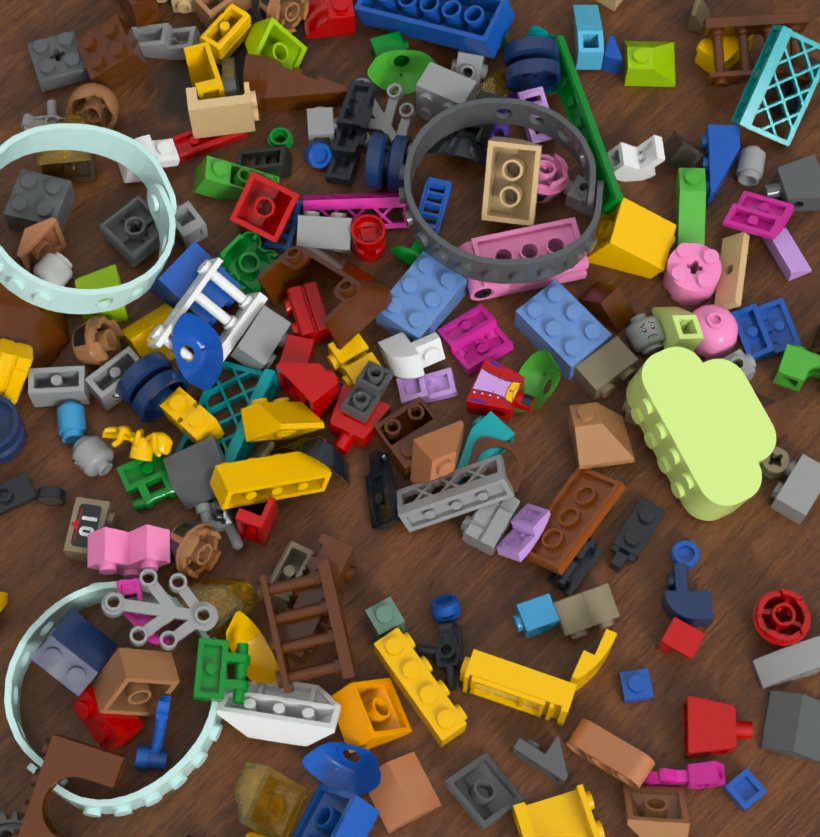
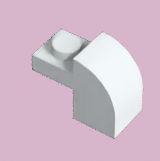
[117,135,180,183]
[607,135,665,182]
[378,332,445,379]

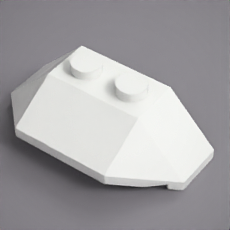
[217,680,341,747]

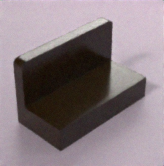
[41,150,97,183]

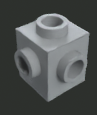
[451,50,489,87]

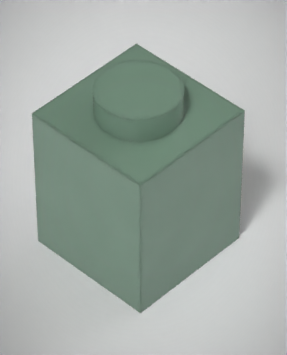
[365,596,405,641]

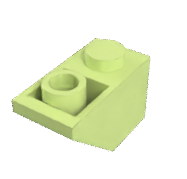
[652,307,704,352]

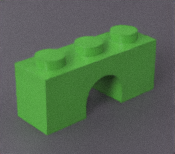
[773,344,820,392]

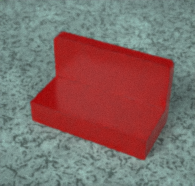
[235,496,279,547]

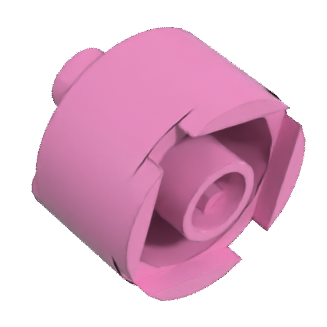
[663,243,722,306]

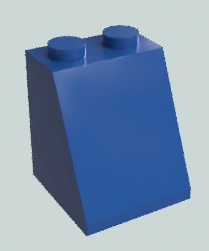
[149,241,242,326]

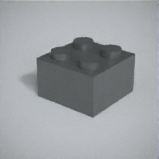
[3,169,77,234]

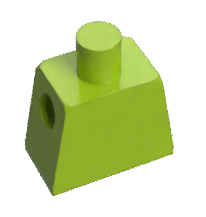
[75,264,129,322]

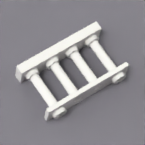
[147,257,268,363]

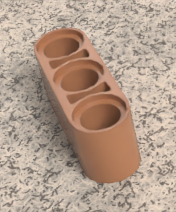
[566,718,655,789]

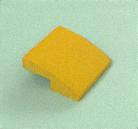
[570,629,617,691]

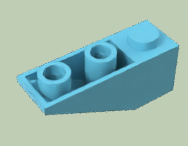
[573,5,604,70]

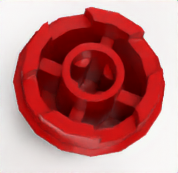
[752,589,811,646]

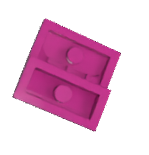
[723,190,794,240]
[437,304,514,376]

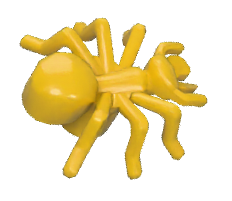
[102,425,173,462]

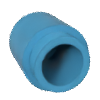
[56,401,87,444]

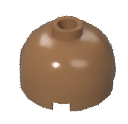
[66,82,119,130]

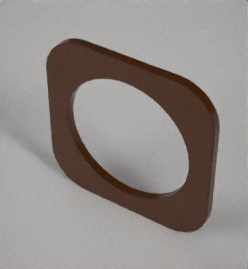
[466,437,528,494]

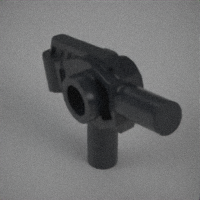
[415,620,464,691]

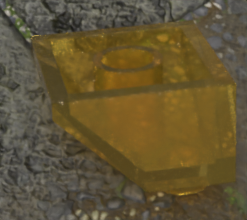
[173,577,261,636]
[234,761,310,837]

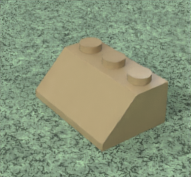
[481,136,542,226]

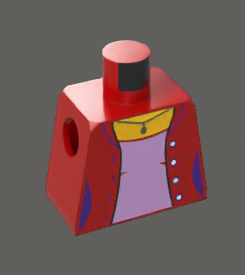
[466,357,536,421]

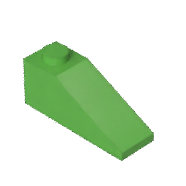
[674,168,706,247]

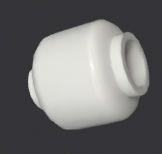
[32,252,73,286]

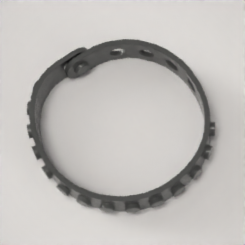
[398,98,604,284]

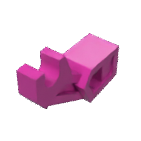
[116,578,170,646]
[644,761,726,789]

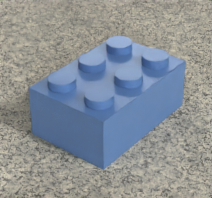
[376,251,467,342]
[514,279,612,381]

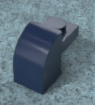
[661,563,713,627]

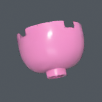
[692,304,738,360]

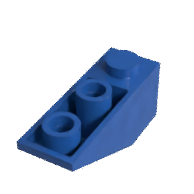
[700,124,740,205]

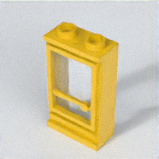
[459,649,577,726]

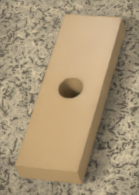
[714,232,750,310]

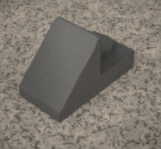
[512,735,568,787]

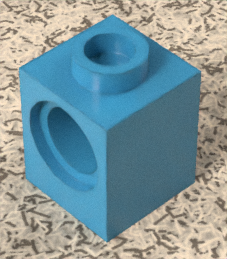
[512,594,560,639]

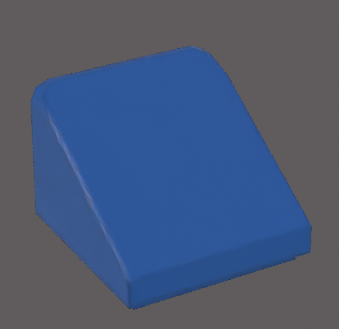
[601,36,623,74]

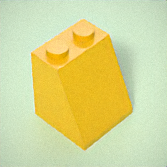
[587,197,676,279]

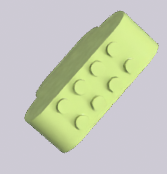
[626,347,776,521]

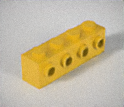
[210,451,332,510]
[374,627,467,747]

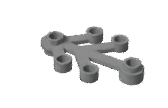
[355,78,416,148]
[101,569,218,651]

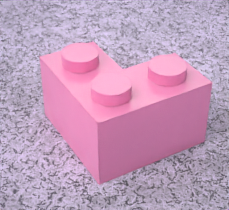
[87,524,170,580]

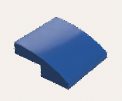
[731,297,802,361]

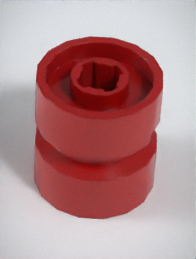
[351,214,386,262]

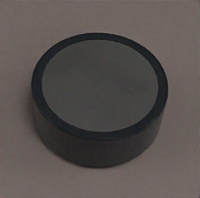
[36,486,66,506]

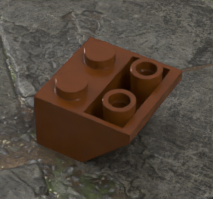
[373,396,443,481]

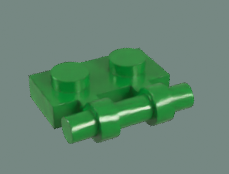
[116,453,178,511]
[193,638,251,704]

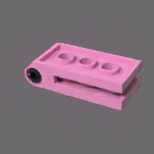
[458,217,589,301]

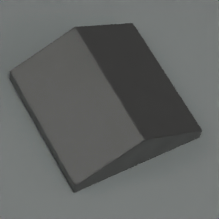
[163,435,227,510]
[760,690,820,763]
[443,752,525,831]

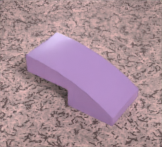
[396,367,459,405]
[496,503,551,562]

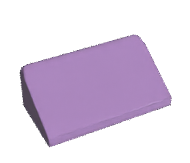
[762,228,812,281]

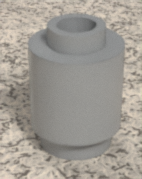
[736,146,766,186]

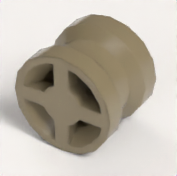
[759,447,790,480]

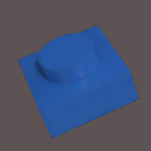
[618,668,654,703]
[723,768,768,812]

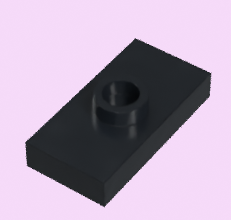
[0,472,37,516]

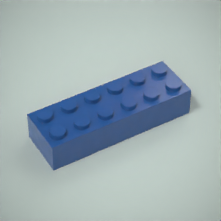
[354,0,515,59]

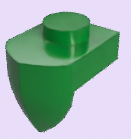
[390,239,430,266]

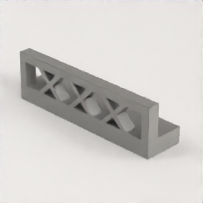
[396,454,515,533]

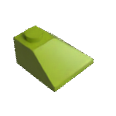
[244,17,307,71]
[624,41,676,87]

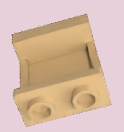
[186,82,259,139]

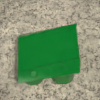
[216,231,280,295]

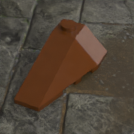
[241,53,348,113]

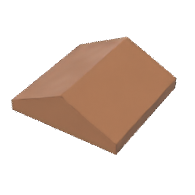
[17,217,67,275]
[368,751,442,834]

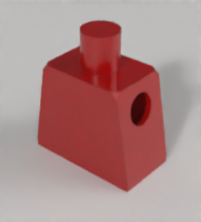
[329,384,391,455]
[683,696,753,759]

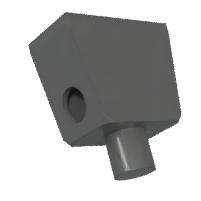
[762,154,820,212]

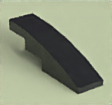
[325,80,377,186]

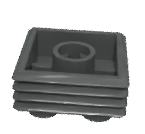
[27,30,90,92]
[99,195,160,267]

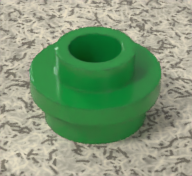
[267,127,293,149]

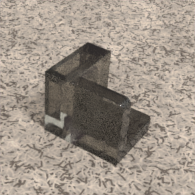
[663,131,703,169]

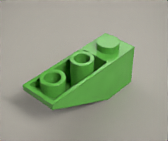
[194,156,280,200]

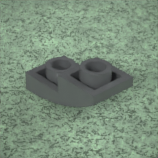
[341,360,394,423]

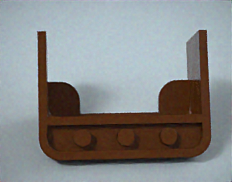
[257,246,393,350]

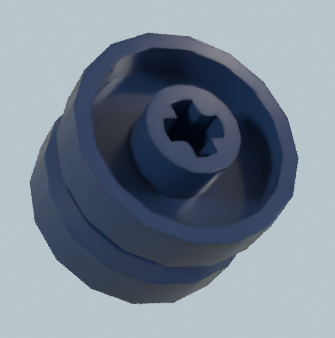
[502,36,562,92]
[365,132,413,193]
[116,352,189,423]
[0,395,27,464]

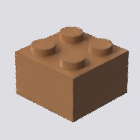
[92,647,180,716]

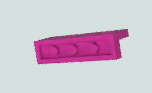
[303,192,410,229]

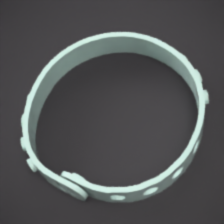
[0,123,177,314]
[4,579,228,817]

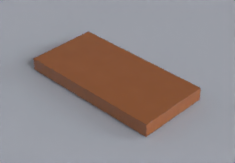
[524,467,626,575]

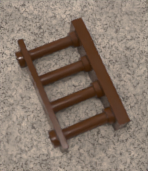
[701,12,814,89]
[257,559,358,693]

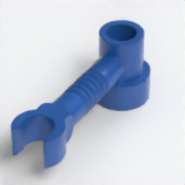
[134,695,171,770]

